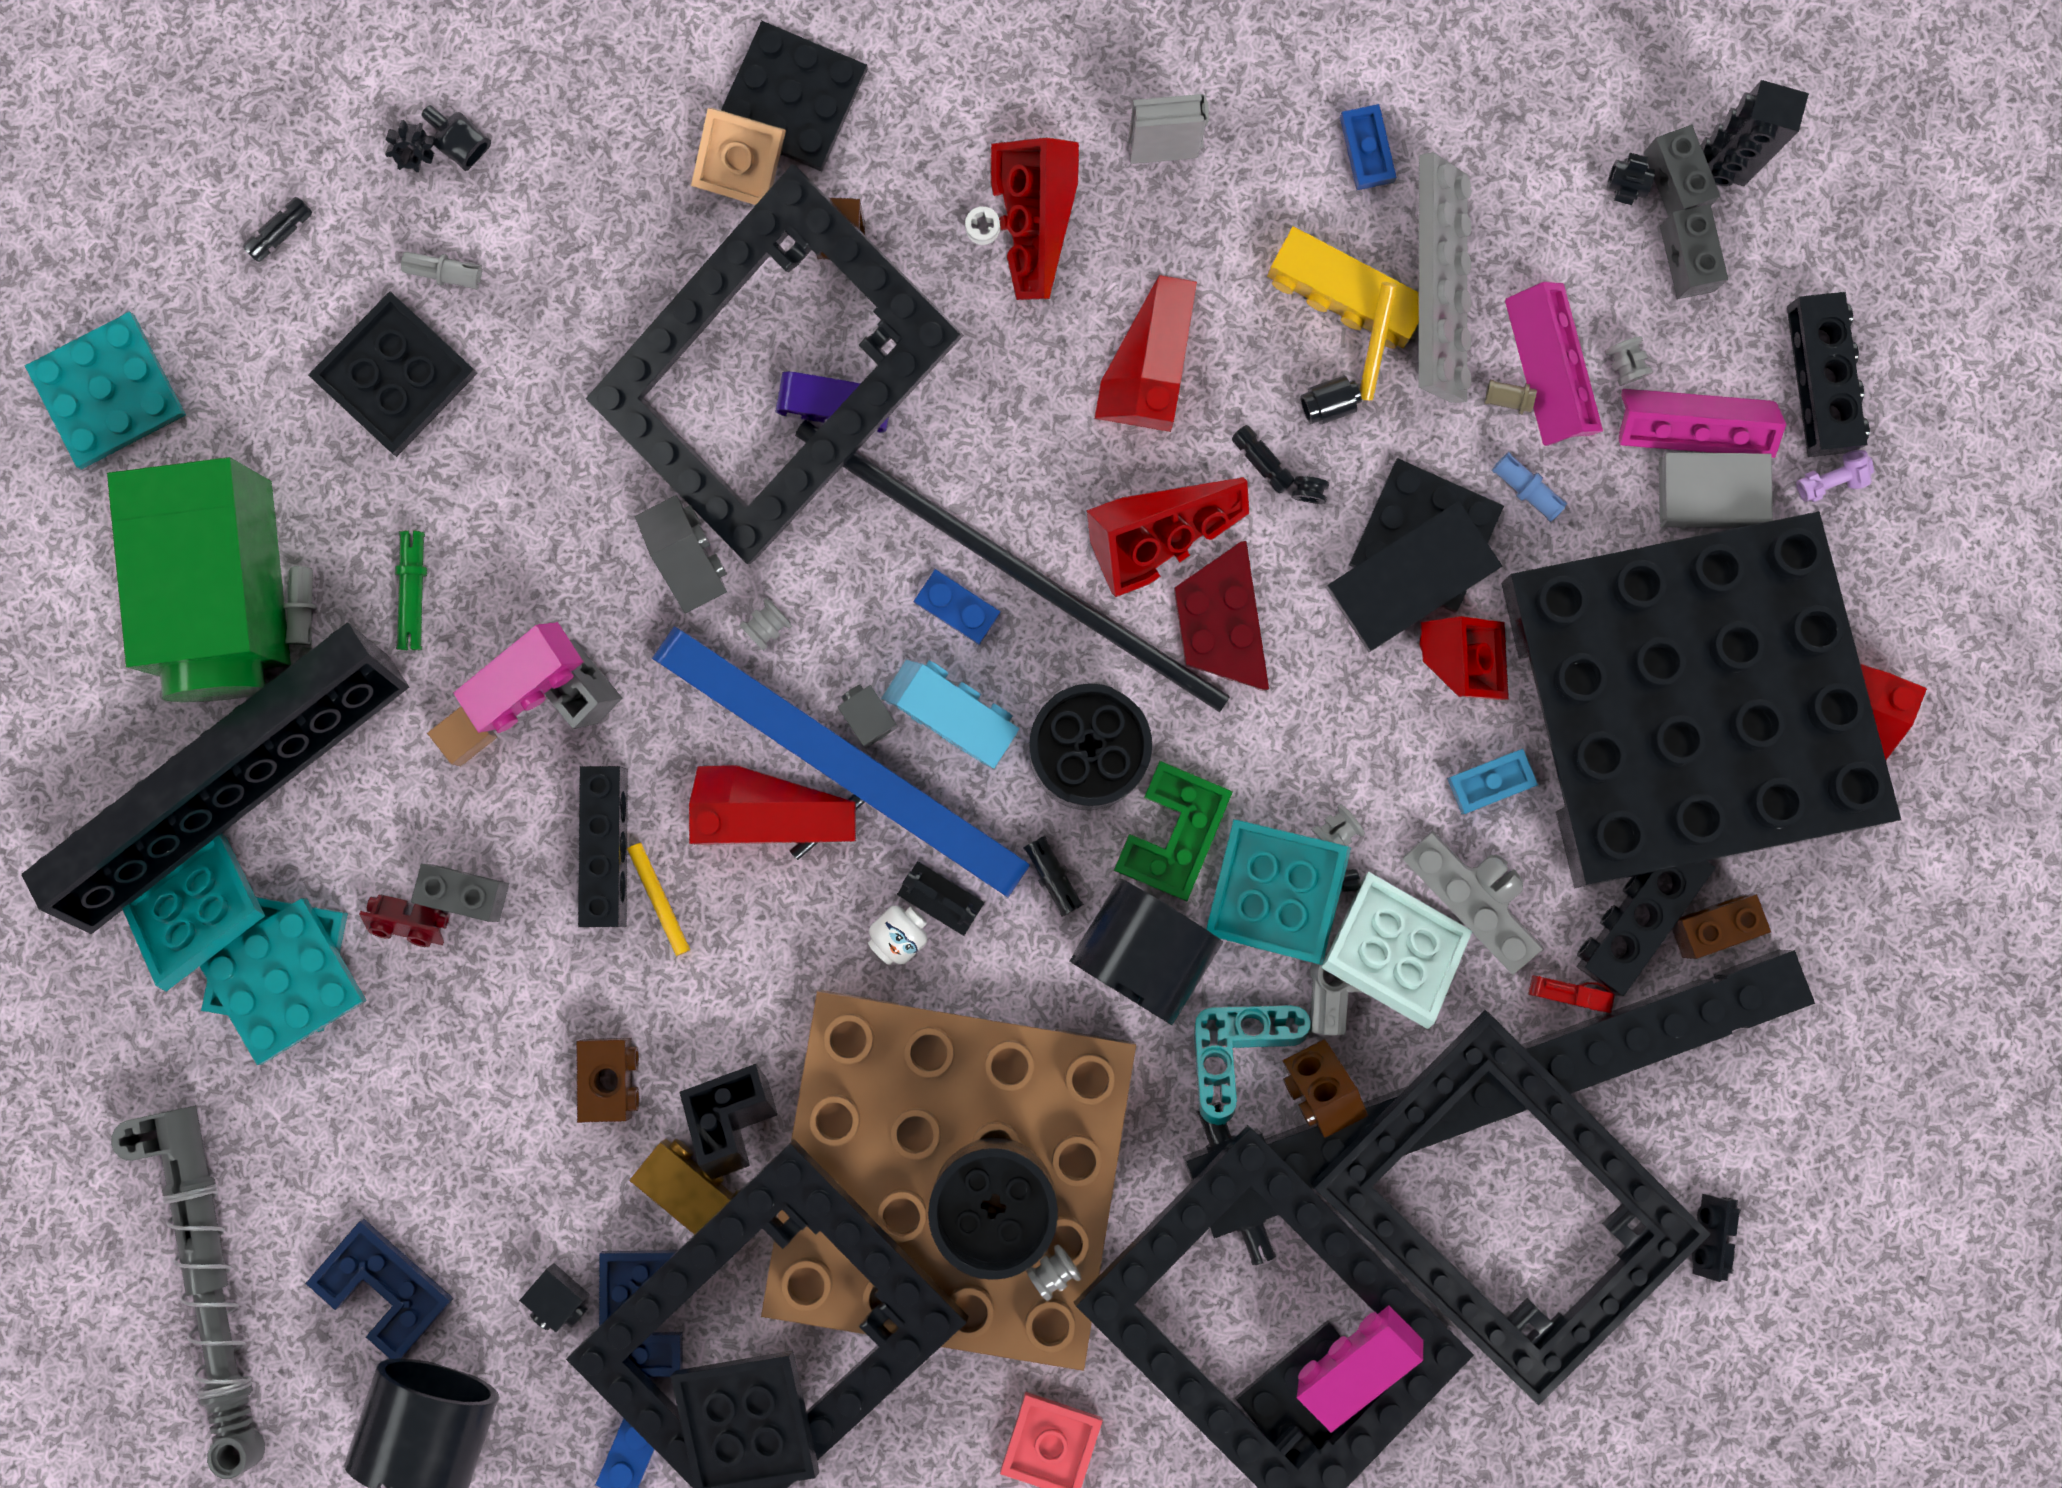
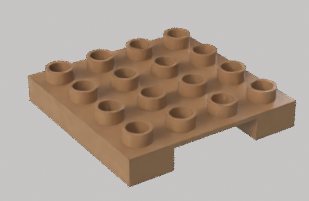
[761,990,1136,1371]

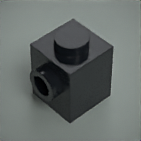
[519,1263,590,1333]

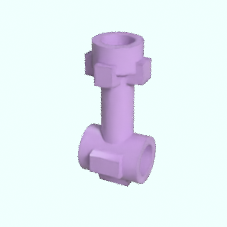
[1796,450,1874,502]

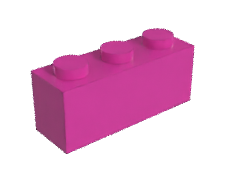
[453,622,583,733]
[1297,1305,1423,1432]

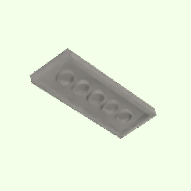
[1418,152,1471,403]

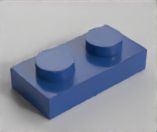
[1339,104,1397,191]
[913,569,1001,645]
[595,1418,655,1488]

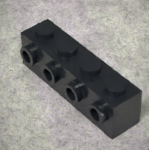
[1701,80,1809,186]

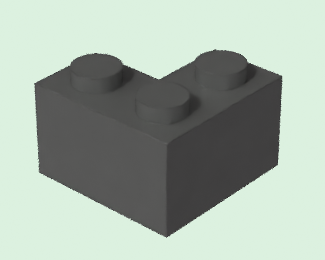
[634,494,727,614]

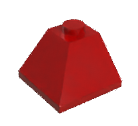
[1420,616,1509,700]

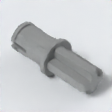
[401,252,483,290]
[283,566,316,645]

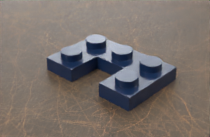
[305,1219,454,1359]
[599,1250,683,1377]

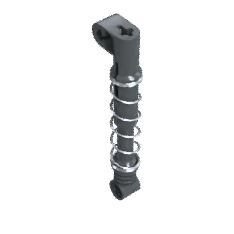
[111,1105,265,1479]

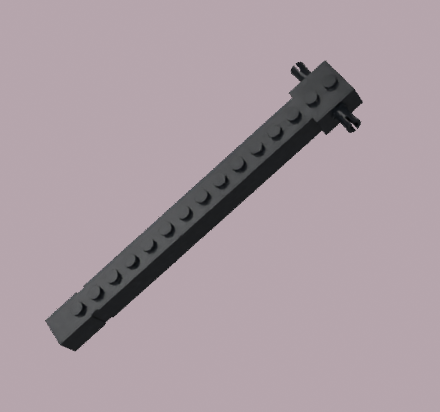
[1183,949,1815,1265]

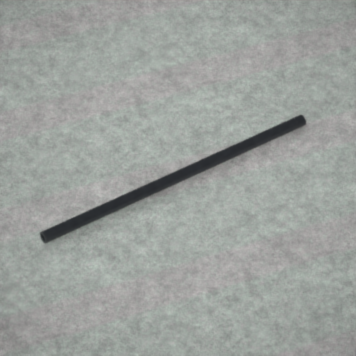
[795,420,1230,713]

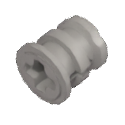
[1604,336,1653,386]
[739,598,792,651]
[1311,804,1365,846]
[1026,1245,1082,1301]

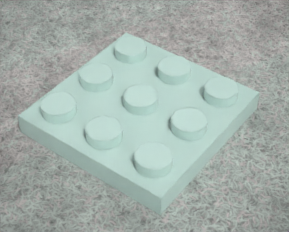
[1322,872,1472,1029]

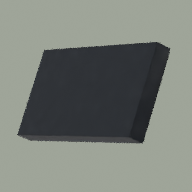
[1325,501,1503,653]

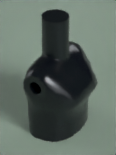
[421,105,491,171]

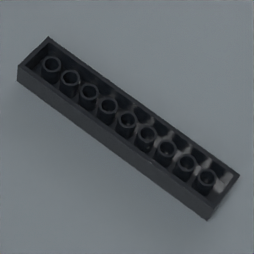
[21,622,410,934]

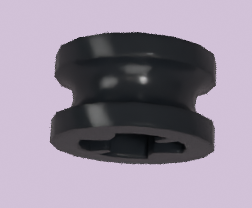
[1291,476,1329,504]

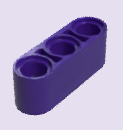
[775,371,889,433]

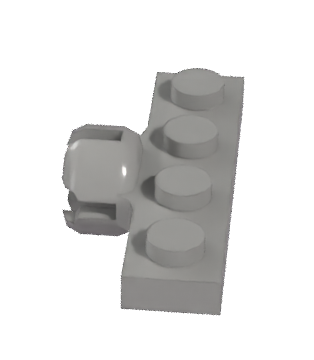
[1403,830,1543,975]

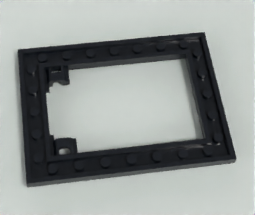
[586,164,964,564]
[1311,1010,1711,1406]
[1074,1125,1474,1488]
[566,1139,969,1488]

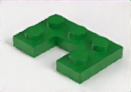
[1113,761,1233,902]

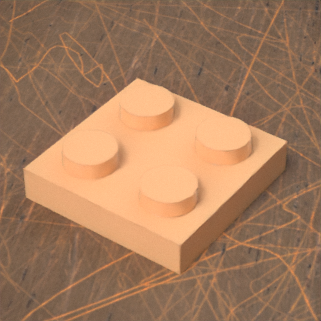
[691,108,786,205]

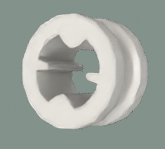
[965,206,1000,245]

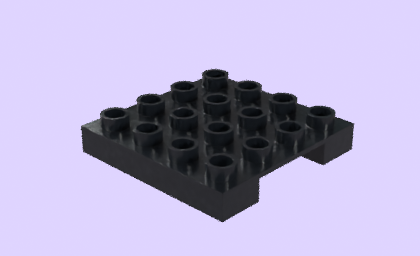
[1501,511,1901,889]

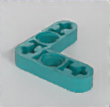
[1194,1005,1311,1125]

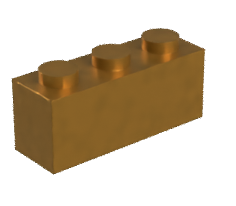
[629,1138,739,1234]

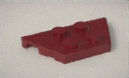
[1174,541,1269,691]

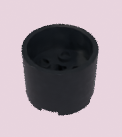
[1029,683,1152,811]
[1069,878,1223,1025]
[928,1138,1058,1280]
[344,1358,499,1488]

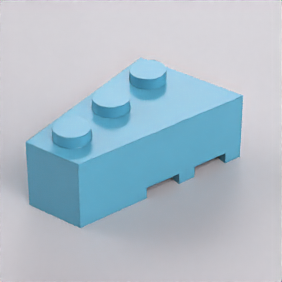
[881,660,1020,769]

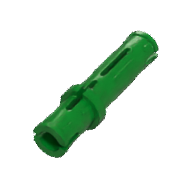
[395,531,427,651]

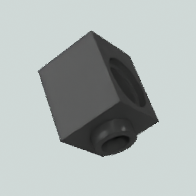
[837,684,898,749]

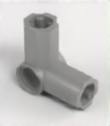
[1309,953,1364,1035]

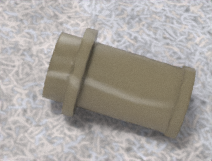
[1484,379,1537,415]

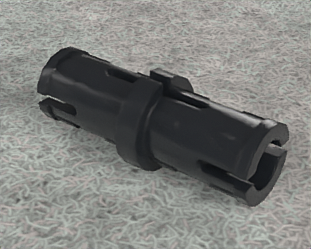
[1023,836,1084,917]

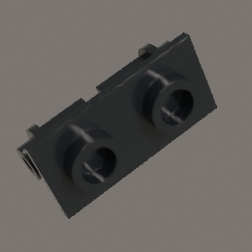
[897,861,985,936]
[1692,1194,1741,1282]

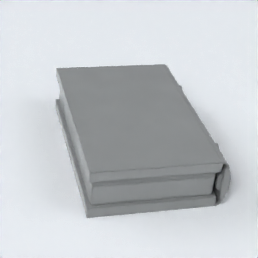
[1128,94,1209,164]
[1659,452,1773,530]

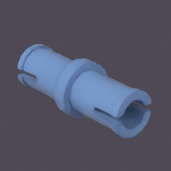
[1491,452,1567,522]

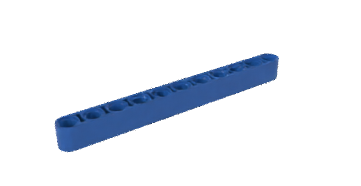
[652,626,1030,898]

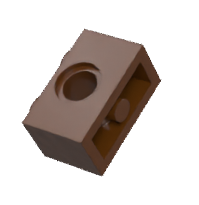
[576,1038,640,1123]

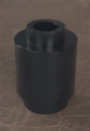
[1300,375,1362,425]

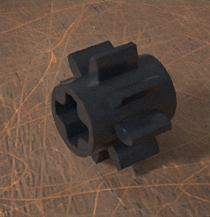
[385,120,435,173]
[1607,153,1655,205]

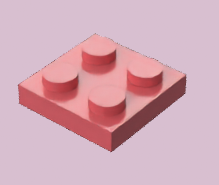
[1000,1392,1103,1488]

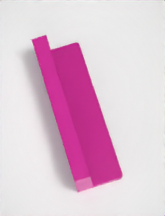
[1505,282,1603,446]
[1619,389,1786,458]

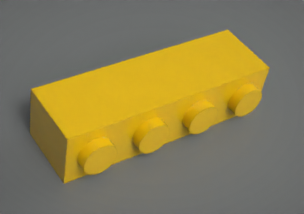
[1267,226,1419,349]

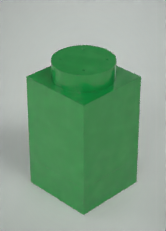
[107,457,291,702]

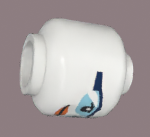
[868,905,927,965]

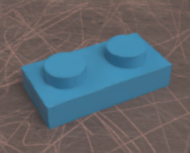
[1447,749,1538,815]

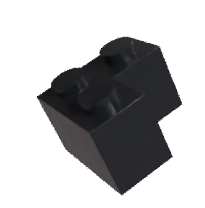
[679,1064,778,1180]

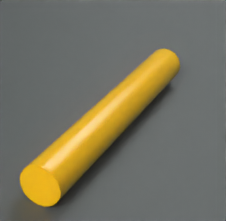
[1359,282,1397,401]
[627,842,691,957]

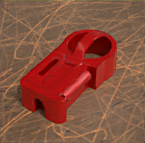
[1528,975,1615,1014]

